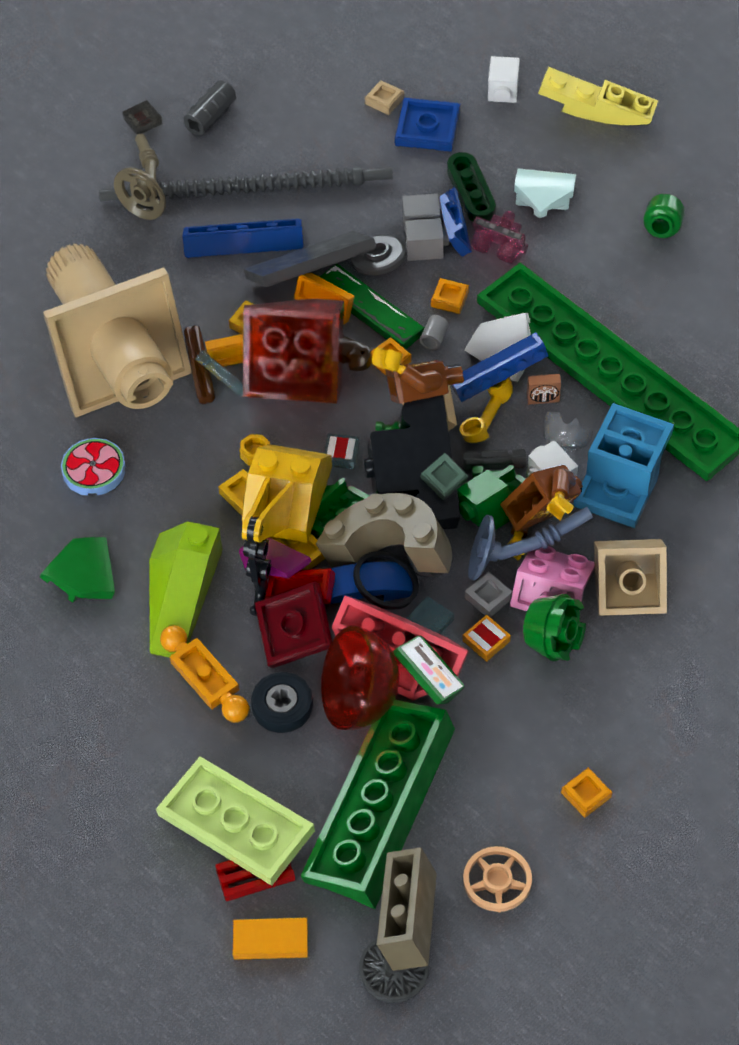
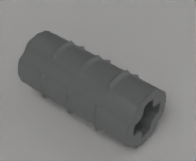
[183,80,236,136]

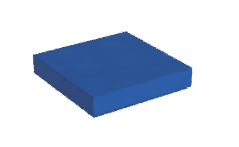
[395,98,460,152]

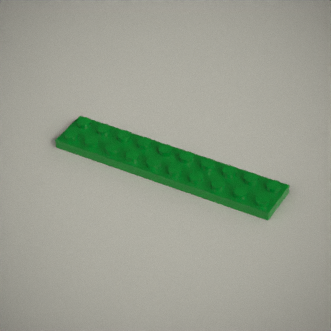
[477,262,739,481]

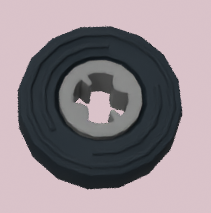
[251,672,313,733]

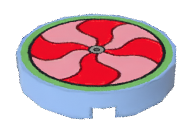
[61,438,126,496]

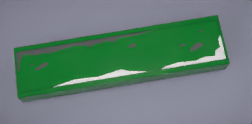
[320,263,424,349]

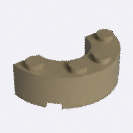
[316,493,452,573]

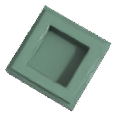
[420,453,468,500]

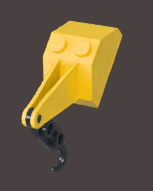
[242,444,332,616]

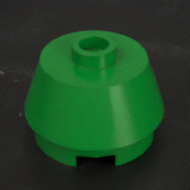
[523,594,586,662]

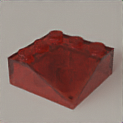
[243,299,344,404]

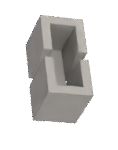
[402,194,449,261]

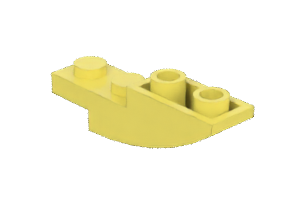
[538,67,659,125]

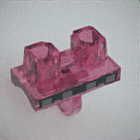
[471,210,529,264]

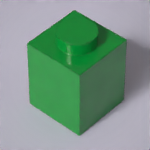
[457,470,509,527]

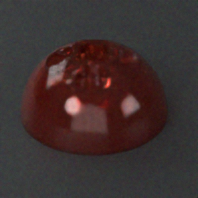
[321,626,400,730]

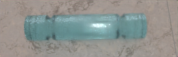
[195,350,246,396]

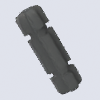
[463,449,527,470]

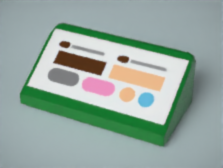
[393,636,465,705]

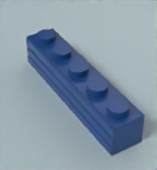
[451,332,549,402]

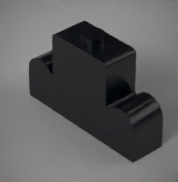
[364,395,460,529]

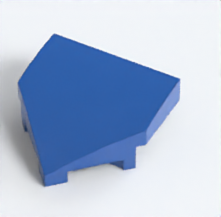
[438,187,472,257]

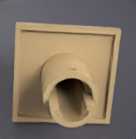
[43,244,192,417]

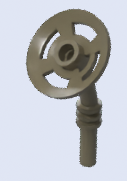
[114,134,166,220]

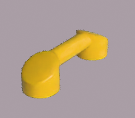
[459,377,513,443]

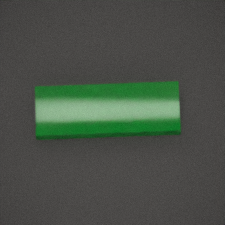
[301,698,455,909]

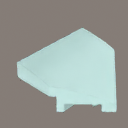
[514,168,576,218]

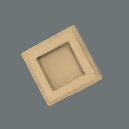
[365,80,404,115]

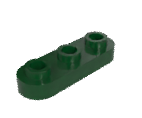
[447,152,496,222]

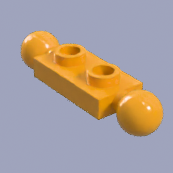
[160,625,250,723]

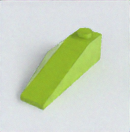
[149,521,223,658]

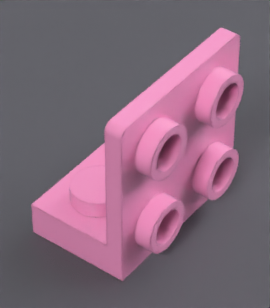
[510,546,595,611]

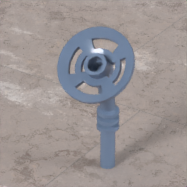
[468,507,593,581]

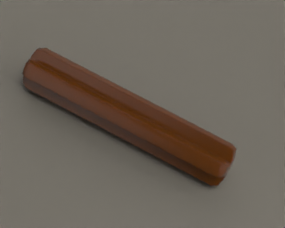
[184,325,215,405]

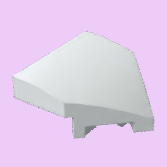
[465,313,531,382]

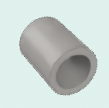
[419,315,449,350]

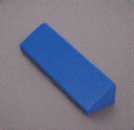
[183,218,304,258]

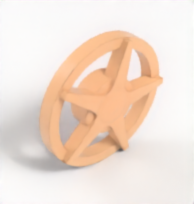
[463,846,532,913]

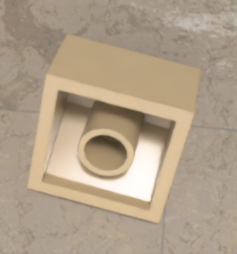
[594,539,667,616]

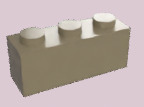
[377,847,437,971]

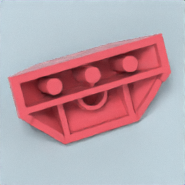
[332,595,469,701]

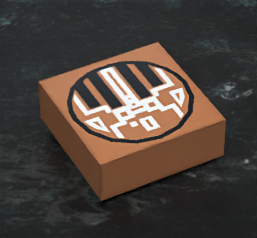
[527,374,561,405]

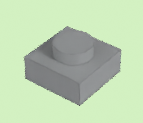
[465,571,513,618]

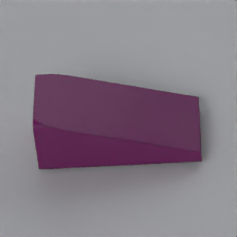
[239,537,312,578]

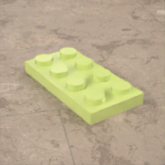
[156,756,315,886]

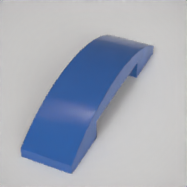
[324,562,413,605]

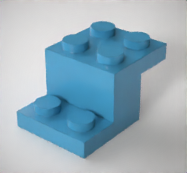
[573,403,674,528]

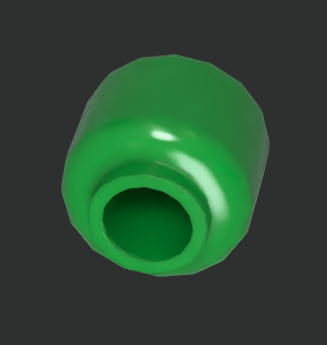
[643,194,685,238]

